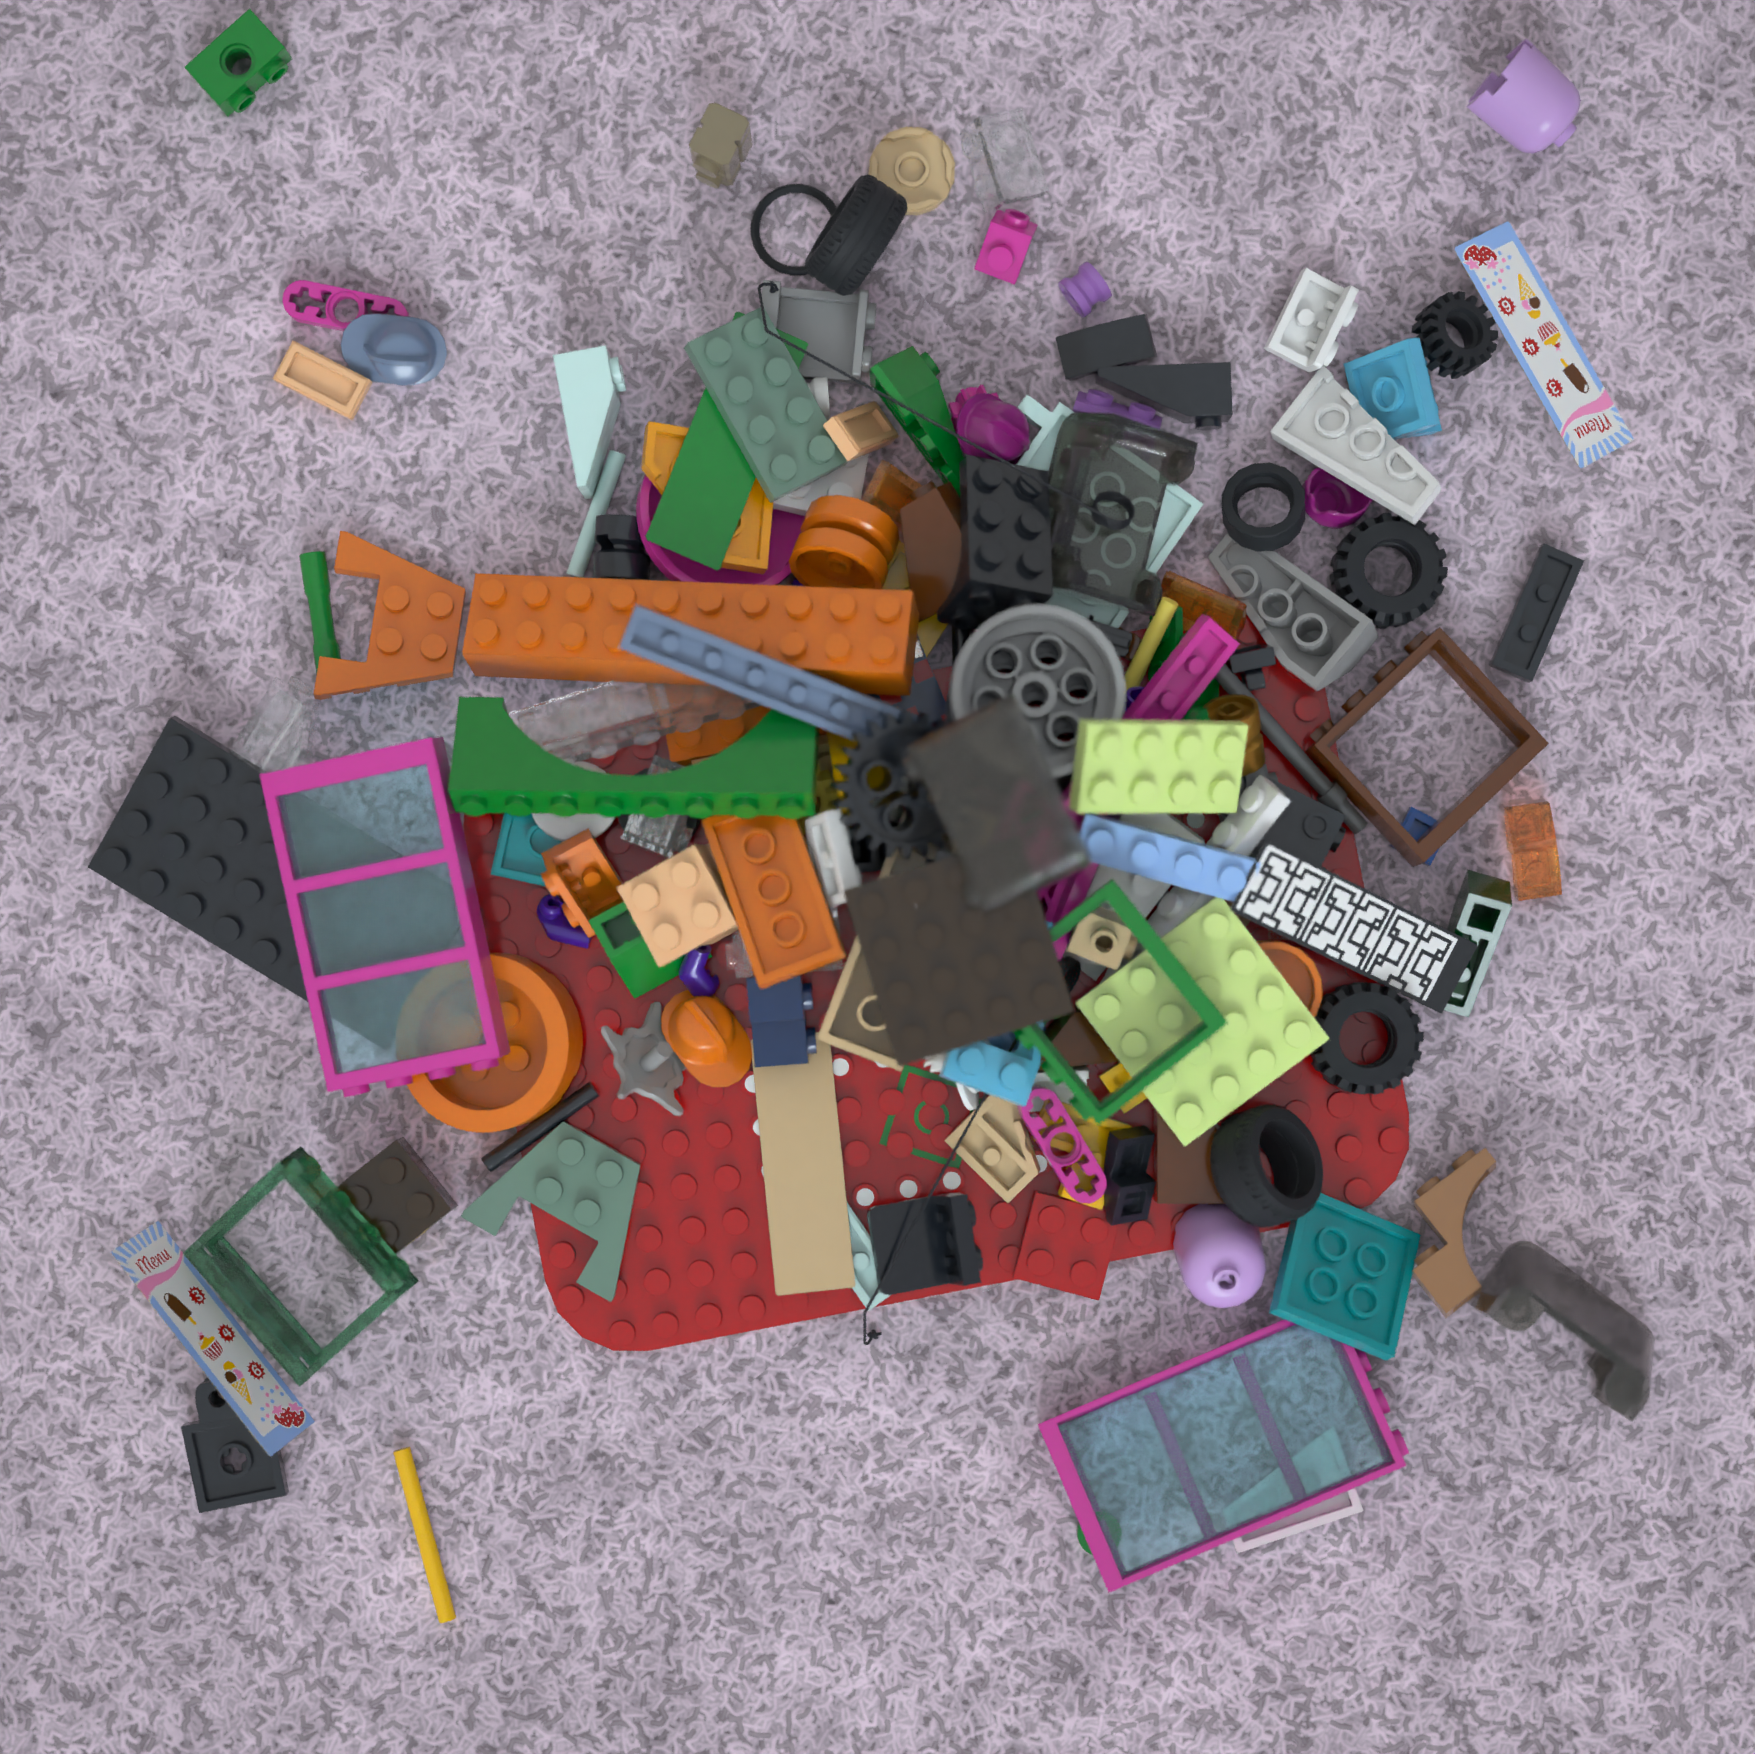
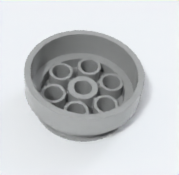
[949,604,1126,781]

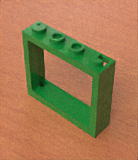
[1013,878,1228,1125]

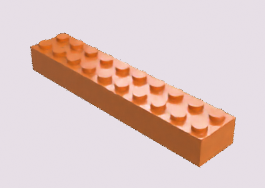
[462,573,920,696]

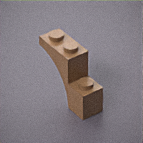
[1412,1148,1496,1318]

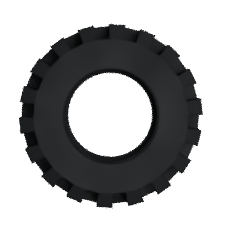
[1329,513,1448,629]
[1310,982,1424,1095]

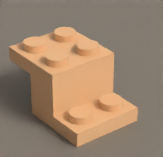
[617,843,739,967]

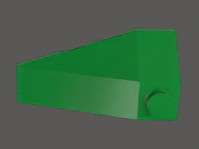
[870,346,964,497]

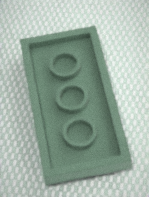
[684,307,849,503]

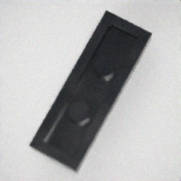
[1489,543,1584,683]

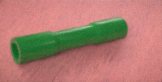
[299,551,341,675]

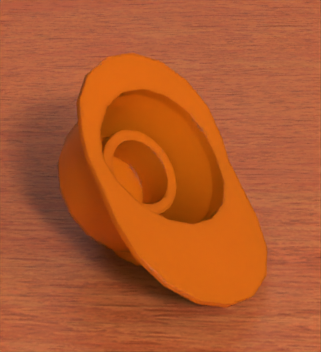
[661,990,752,1087]

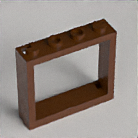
[1305,627,1549,867]

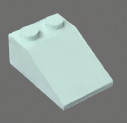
[553,345,626,499]

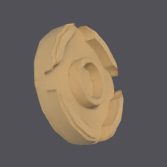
[869,127,955,215]

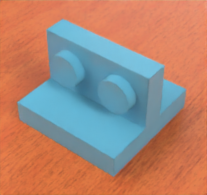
[1344,338,1442,440]

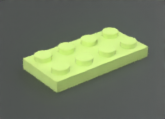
[1069,719,1248,813]

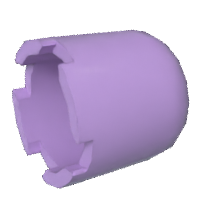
[1467,39,1581,154]
[1173,1204,1266,1308]

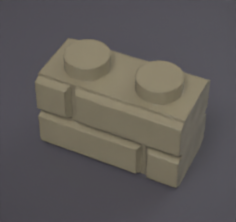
[689,102,753,189]

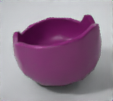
[1302,468,1373,529]

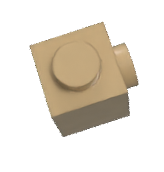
[1067,906,1138,970]

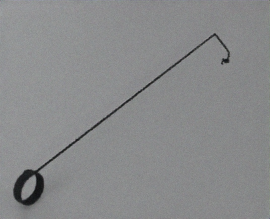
[757,280,1135,530]
[863,956,1081,1345]

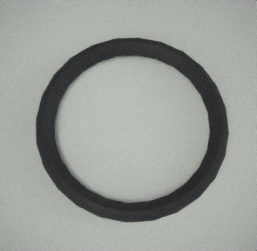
[751,184,837,276]

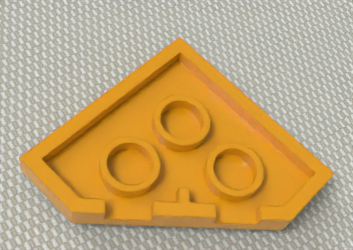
[641,421,773,574]

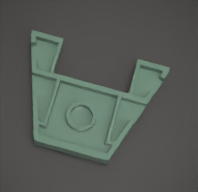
[461,1121,641,1302]

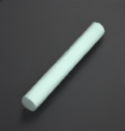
[566,450,626,578]

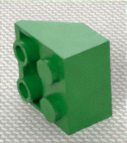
[588,901,713,999]

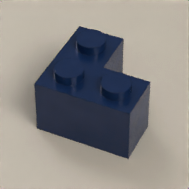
[746,974,817,1067]

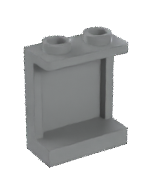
[762,280,877,384]

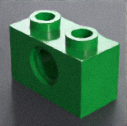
[184,8,292,117]

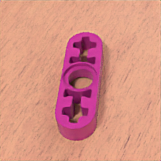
[282,280,410,331]
[1018,1085,1107,1204]

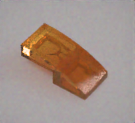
[1504,801,1562,901]

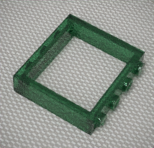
[183,1146,419,1387]

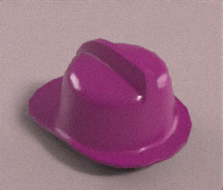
[956,393,1031,465]

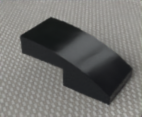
[1055,314,1157,381]
[1104,1125,1156,1226]

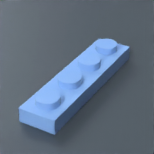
[1073,813,1261,902]

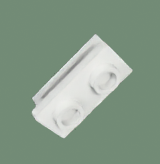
[1264,268,1359,373]

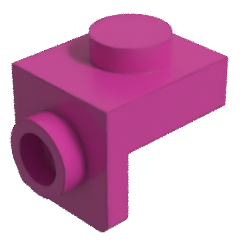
[974,209,1038,285]

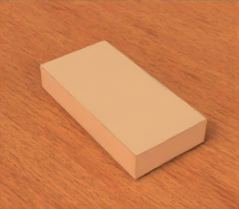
[273,341,372,421]
[823,401,899,461]

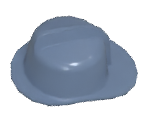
[341,313,447,386]

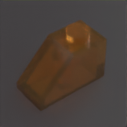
[862,459,922,532]

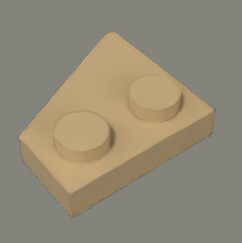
[945,1095,1041,1203]

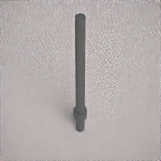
[1179,628,1368,834]

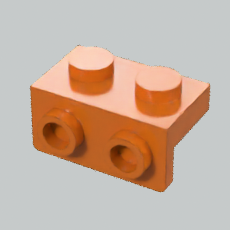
[541,828,624,938]

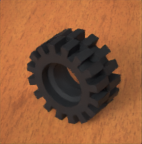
[1411,291,1498,379]

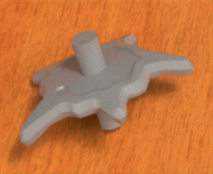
[601,1002,686,1116]

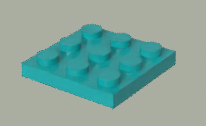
[1269,1193,1421,1360]

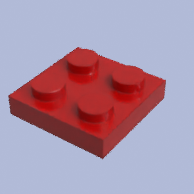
[1013,1191,1119,1301]

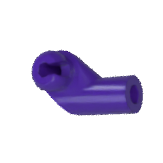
[537,894,592,949]
[679,945,719,997]

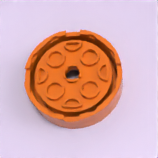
[396,952,583,1133]

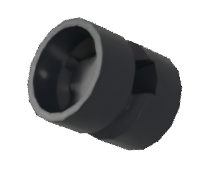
[593,514,651,580]

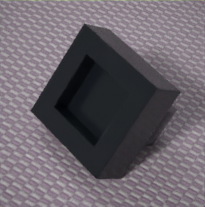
[1225,643,1276,691]

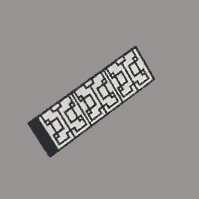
[1230,840,1477,1013]

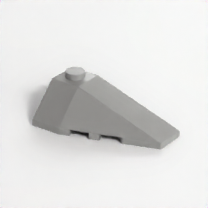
[1208,533,1378,691]

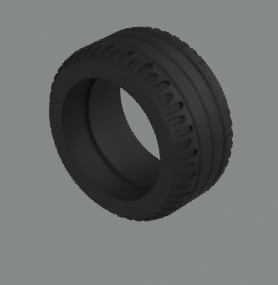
[805,175,908,296]
[1210,1104,1323,1227]

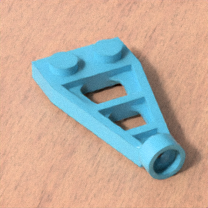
[939,921,1054,1106]

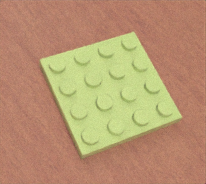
[1076,897,1330,1147]

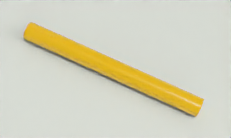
[393,1447,456,1623]

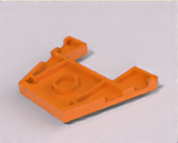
[314,531,466,700]

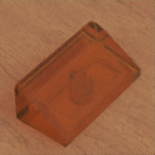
[1154,571,1247,641]

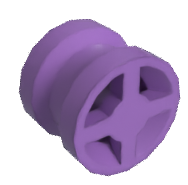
[1058,261,1112,318]

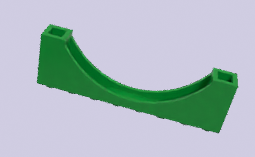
[448,697,820,819]

